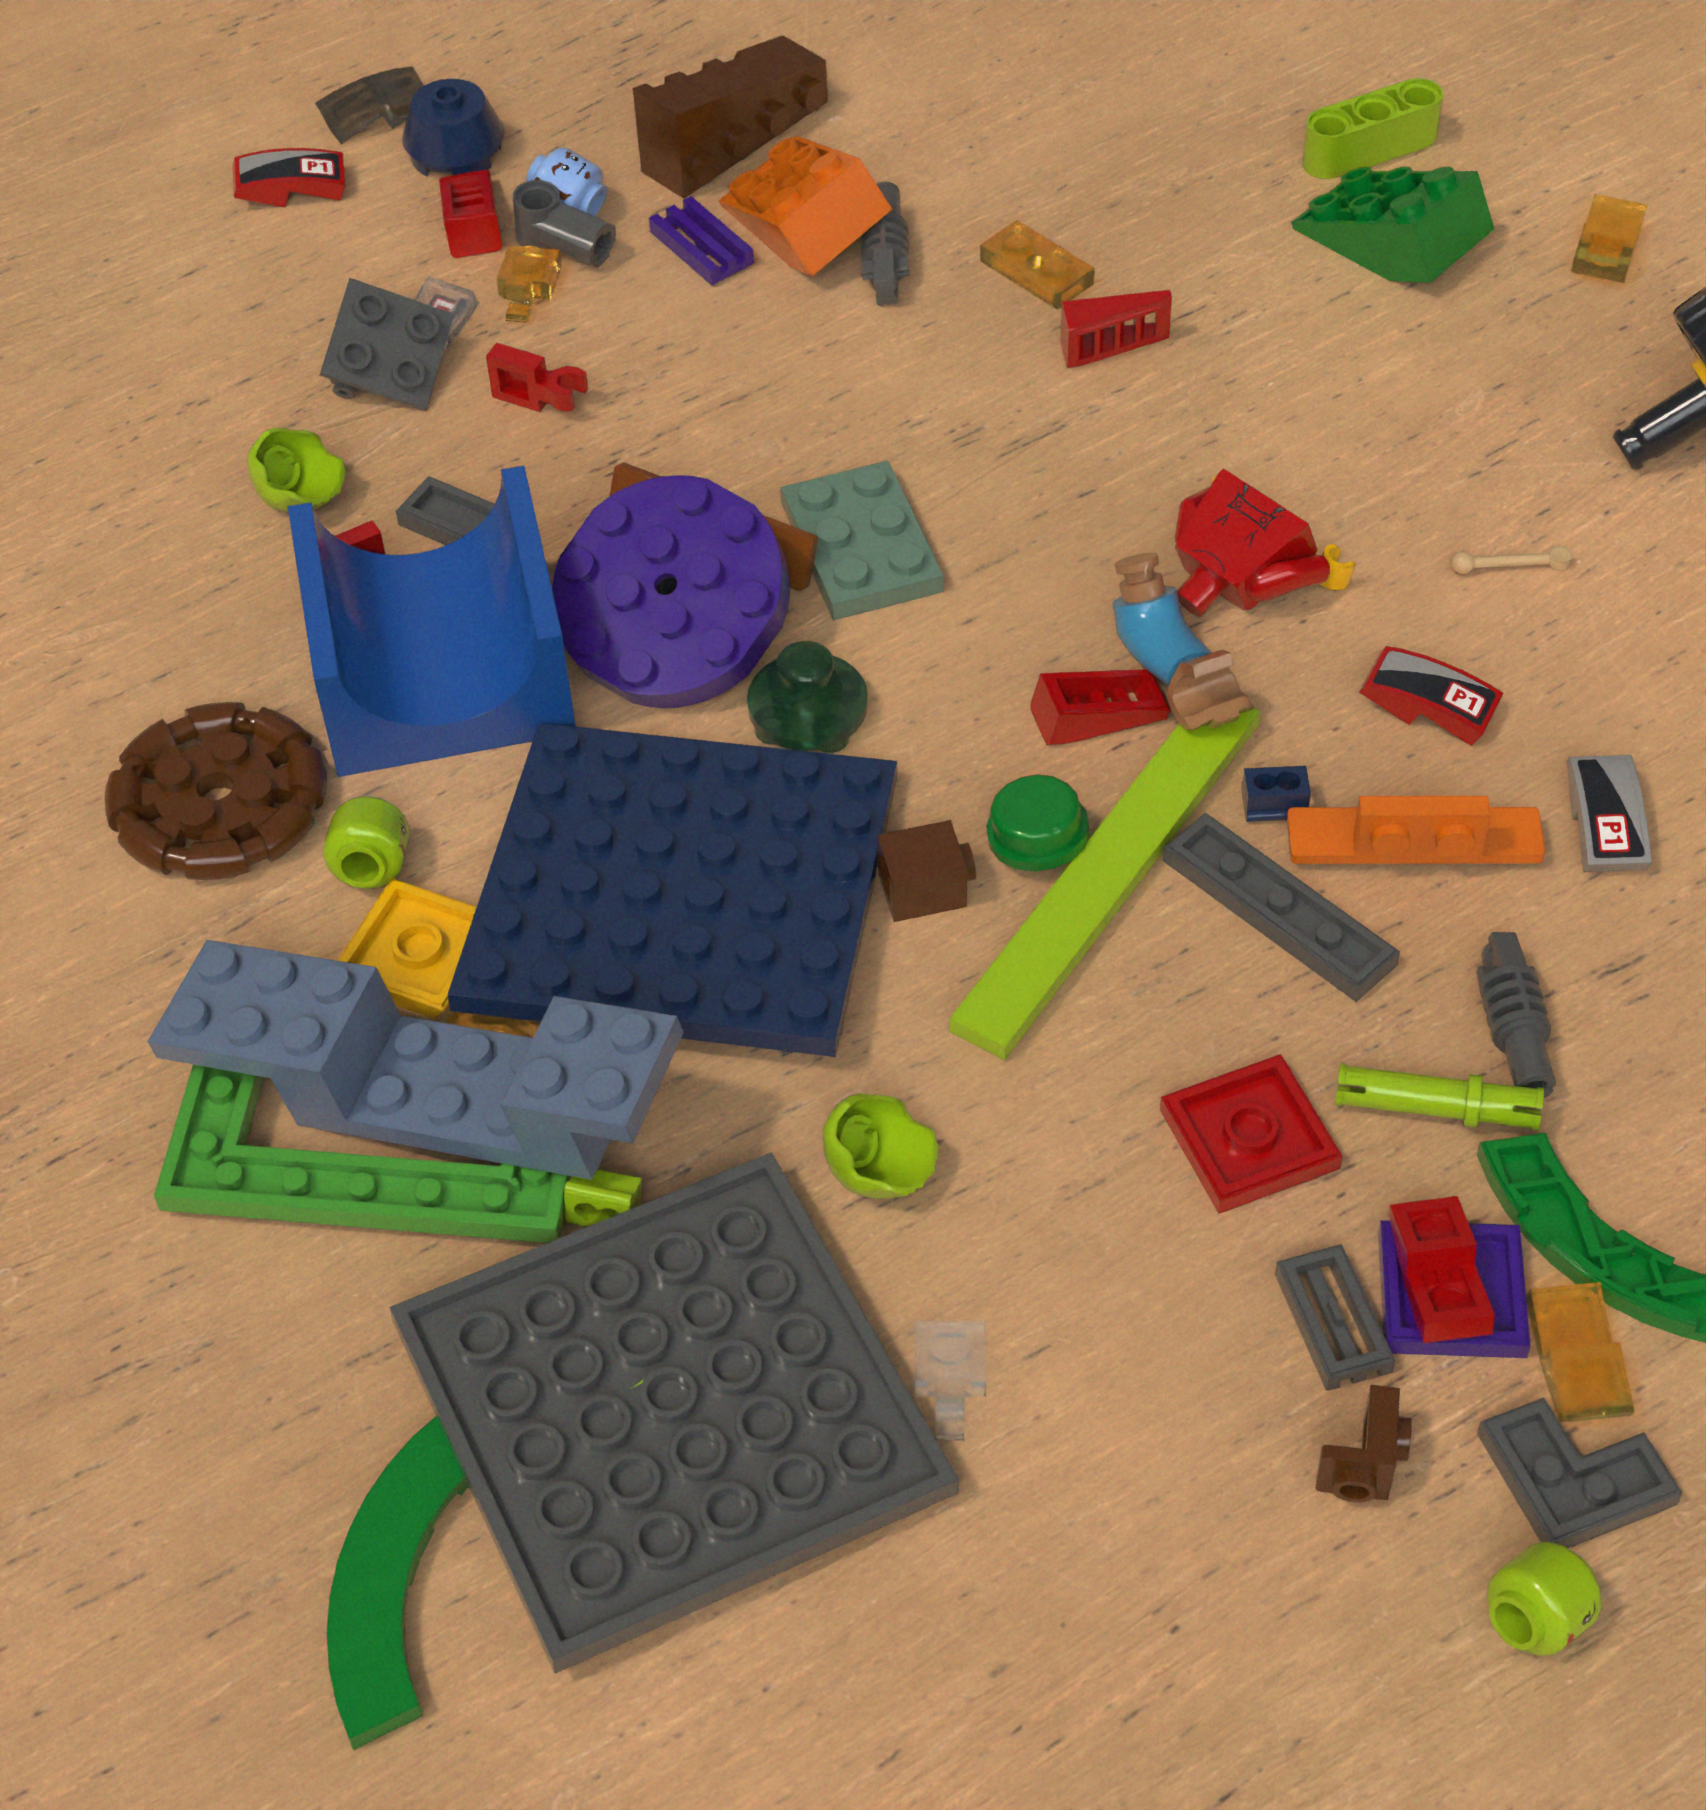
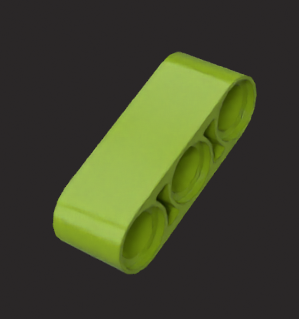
[1302,78,1444,179]

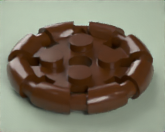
[104,702,327,880]

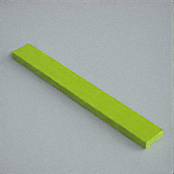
[949,708,1261,1060]

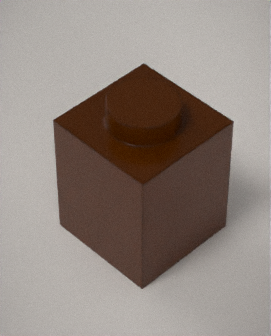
[877,820,976,922]

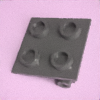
[320,278,454,411]

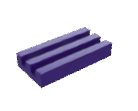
[649,196,754,286]

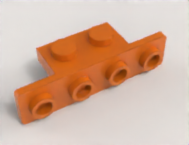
[1287,796,1545,864]

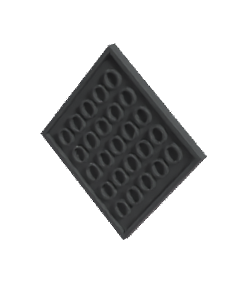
[390,1152,959,1674]

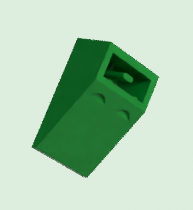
[1291,167,1495,283]

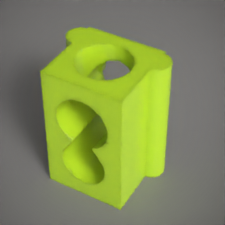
[564,1169,642,1227]

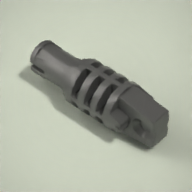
[862,182,909,305]
[1476,932,1556,1098]

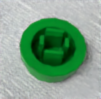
[986,774,1090,872]

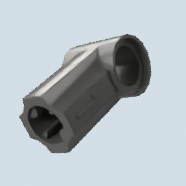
[513,180,616,268]

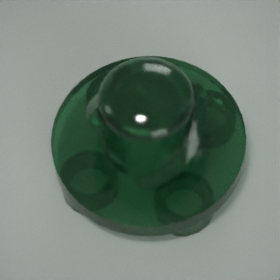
[747,641,868,753]

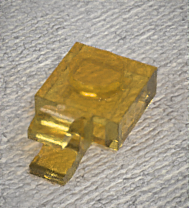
[496,246,562,323]

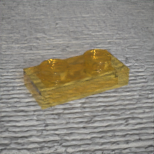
[980,220,1095,310]

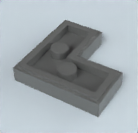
[1477,1398,1682,1548]

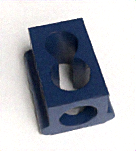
[1241,766,1311,822]

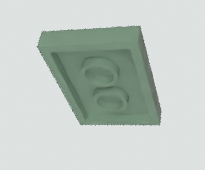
[780,460,944,620]

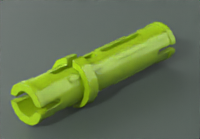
[1335,1063,1544,1131]

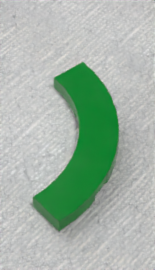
[1477,1133,1706,1343]
[326,1416,469,1750]

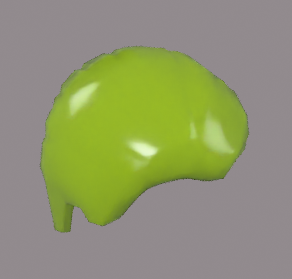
[247,428,346,512]
[823,1093,939,1199]

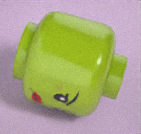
[323,796,410,889]
[1487,1541,1602,1656]

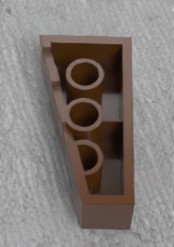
[633,35,828,199]

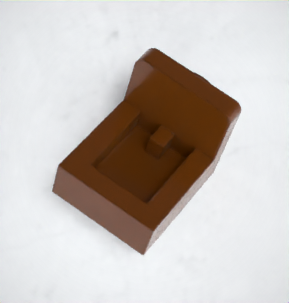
[1315,1385,1412,1503]

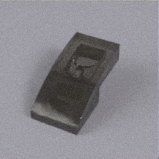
[315,66,424,144]

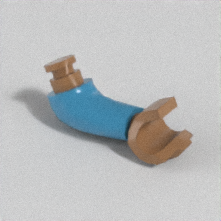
[1112,553,1254,730]

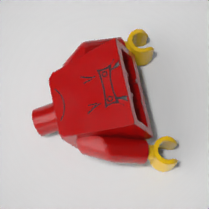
[1175,468,1356,617]

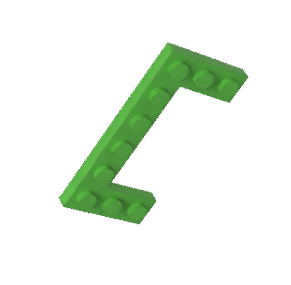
[154,1064,571,1243]

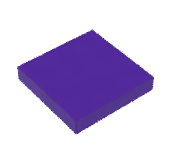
[1378,1220,1531,1358]

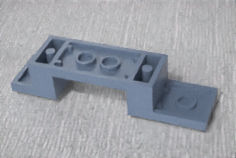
[147,940,684,1180]

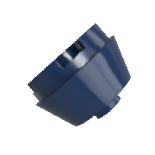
[402,79,504,176]

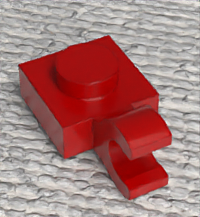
[486,342,588,412]

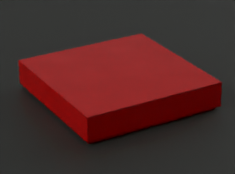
[1160,1054,1343,1214]

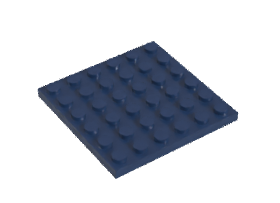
[448,723,897,1057]

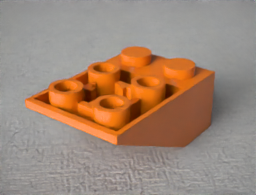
[718,136,892,277]

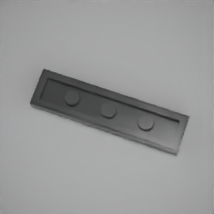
[1163,813,1400,1002]

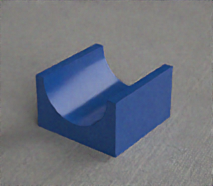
[287,465,576,777]

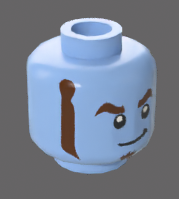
[526,147,607,217]

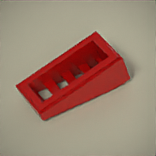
[439,170,502,258]
[1060,290,1172,368]
[1030,669,1170,745]

